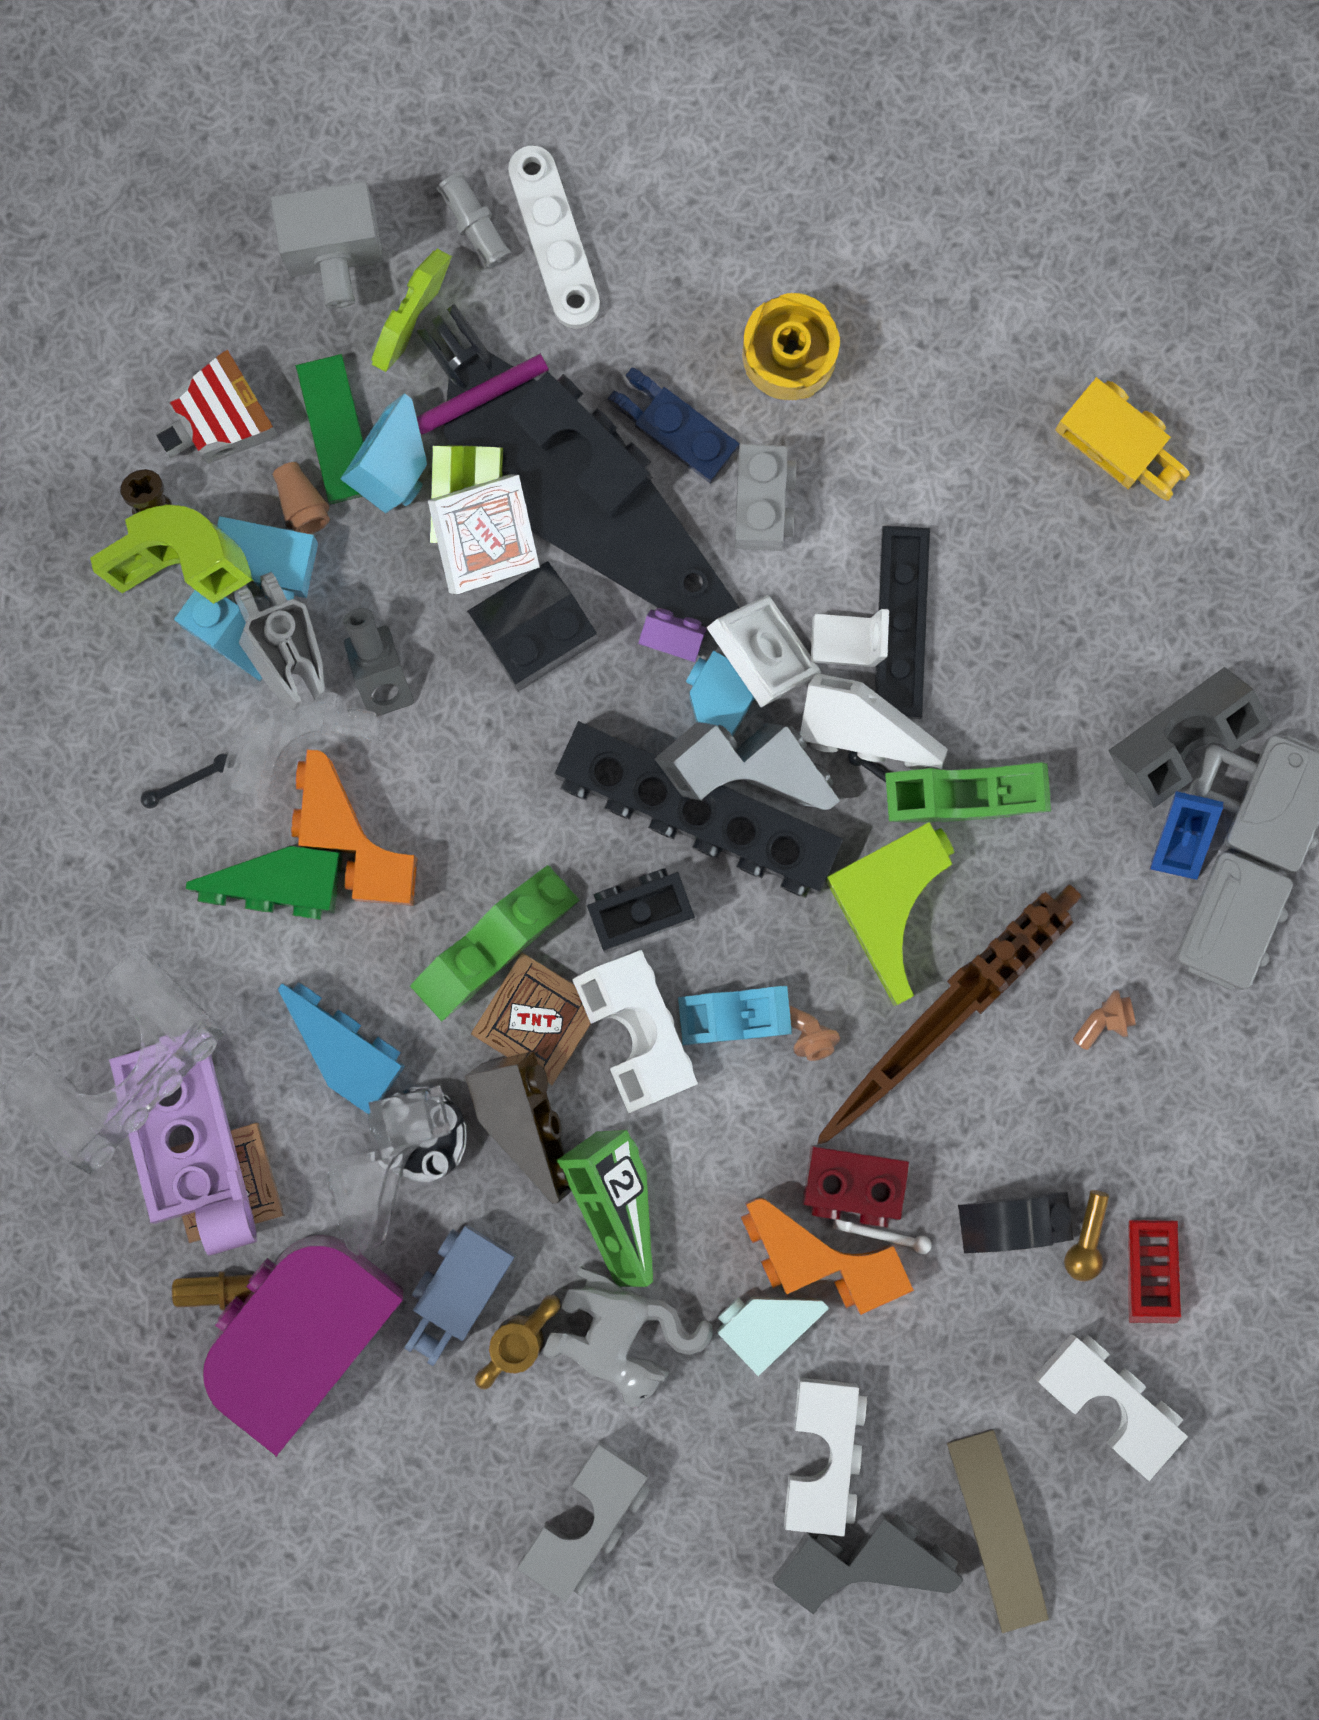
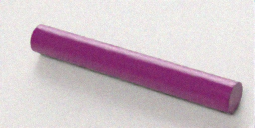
[416,353,549,435]

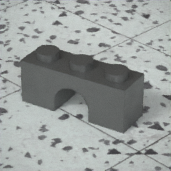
[1108,667,1271,808]

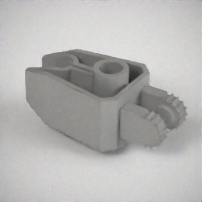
[234,572,324,710]

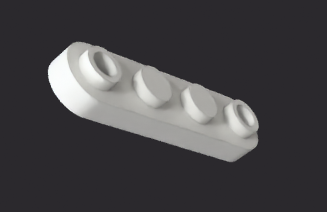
[508,146,600,329]

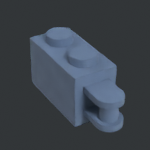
[404,1225,516,1366]

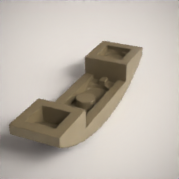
[947,1429,1049,1633]

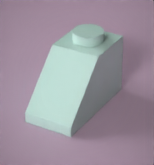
[717,1296,829,1376]

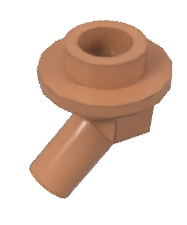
[1073,989,1136,1050]
[789,1005,840,1061]

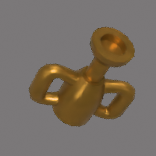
[475,1295,561,1390]

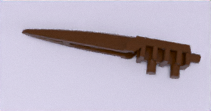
[817,884,1082,1145]

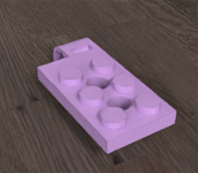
[109,1032,257,1256]

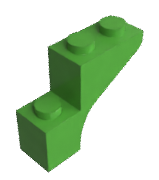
[410,865,580,1022]

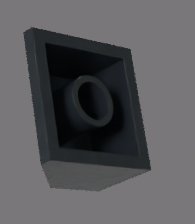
[467,561,599,692]

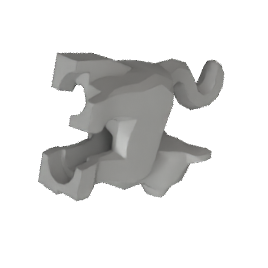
[542,1267,713,1408]

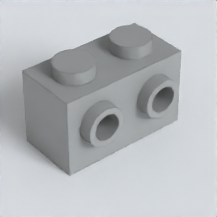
[734,444,796,551]

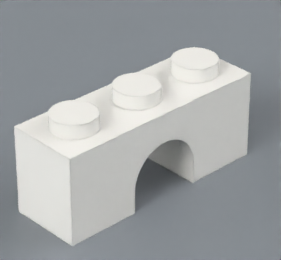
[572,950,698,1113]
[1033,1334,1188,1481]
[784,1377,867,1536]

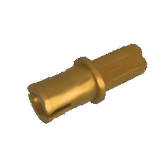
[172,1271,252,1310]

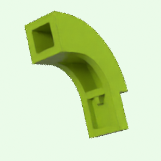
[90,505,253,604]

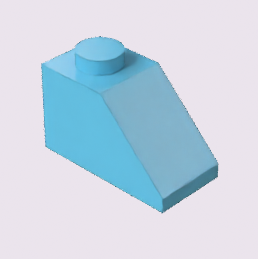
[340,393,427,514]
[217,516,318,601]
[174,590,262,681]
[686,650,755,736]

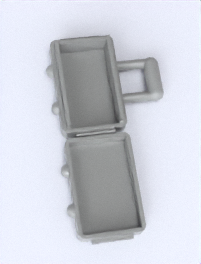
[1176,735,1319,990]

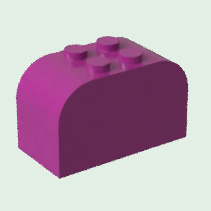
[203,1235,403,1457]

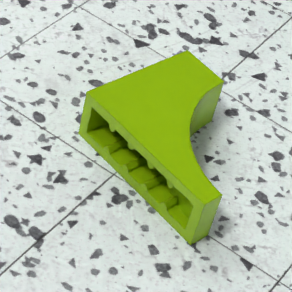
[825,822,955,1006]

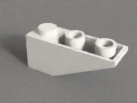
[800,673,948,770]

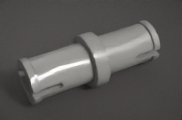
[436,172,512,270]

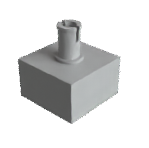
[270,181,384,309]

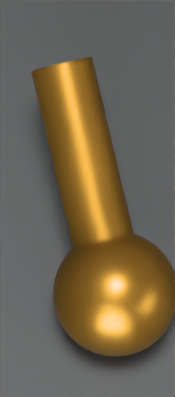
[1064,1190,1109,1282]

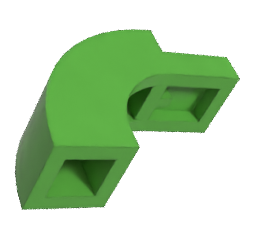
[885,762,1051,823]

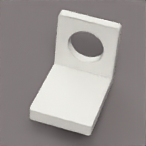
[811,609,889,667]

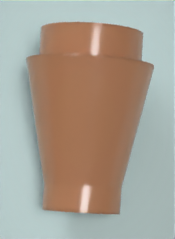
[272,462,330,534]

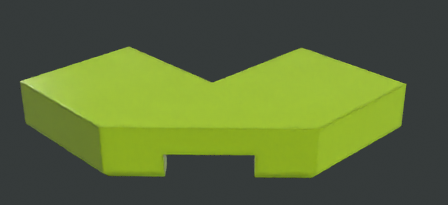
[371,248,452,372]

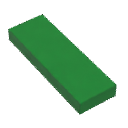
[295,354,364,505]

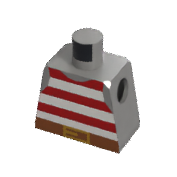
[155,349,278,464]

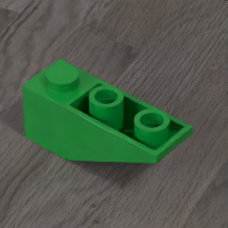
[185,846,343,920]

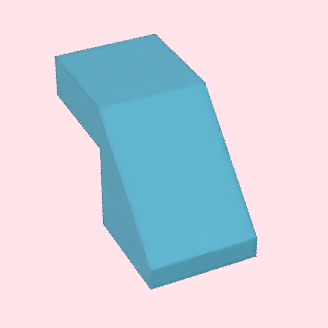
[678,986,792,1045]

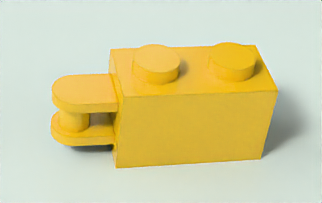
[1055,377,1190,501]

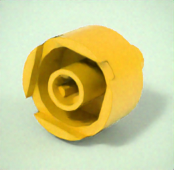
[742,293,840,400]

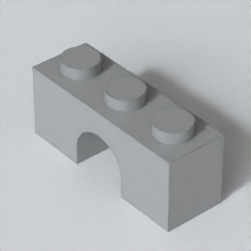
[517,1440,651,1602]

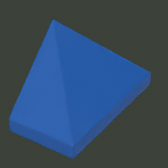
[1150,791,1223,880]

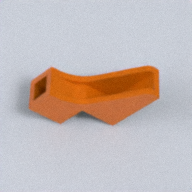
[291,749,418,906]
[741,1198,914,1315]

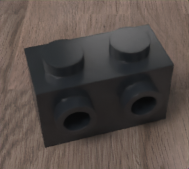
[587,868,695,954]

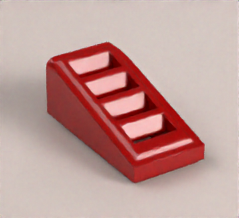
[1128,1220,1181,1324]

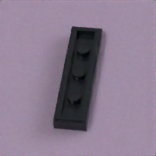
[875,526,930,719]

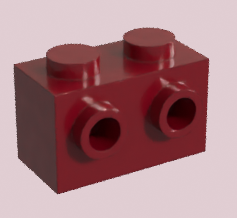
[802,1146,909,1227]

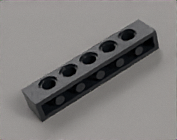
[554,721,843,898]

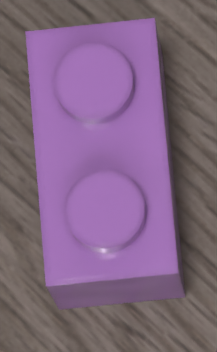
[638,608,707,662]

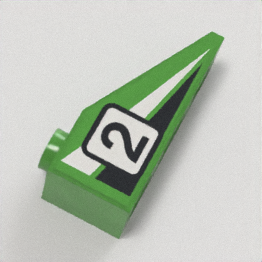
[557,1130,653,1287]

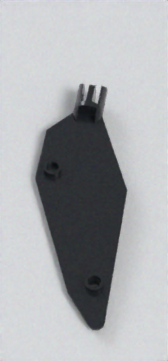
[416,304,740,627]

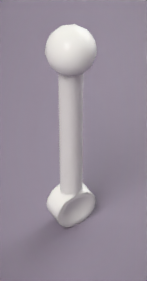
[832,1219,932,1254]

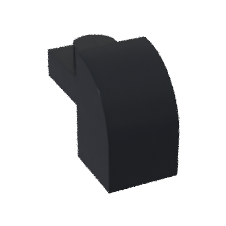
[958,1192,1074,1254]

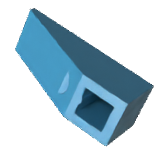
[278,982,406,1114]

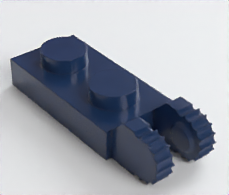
[607,367,740,484]

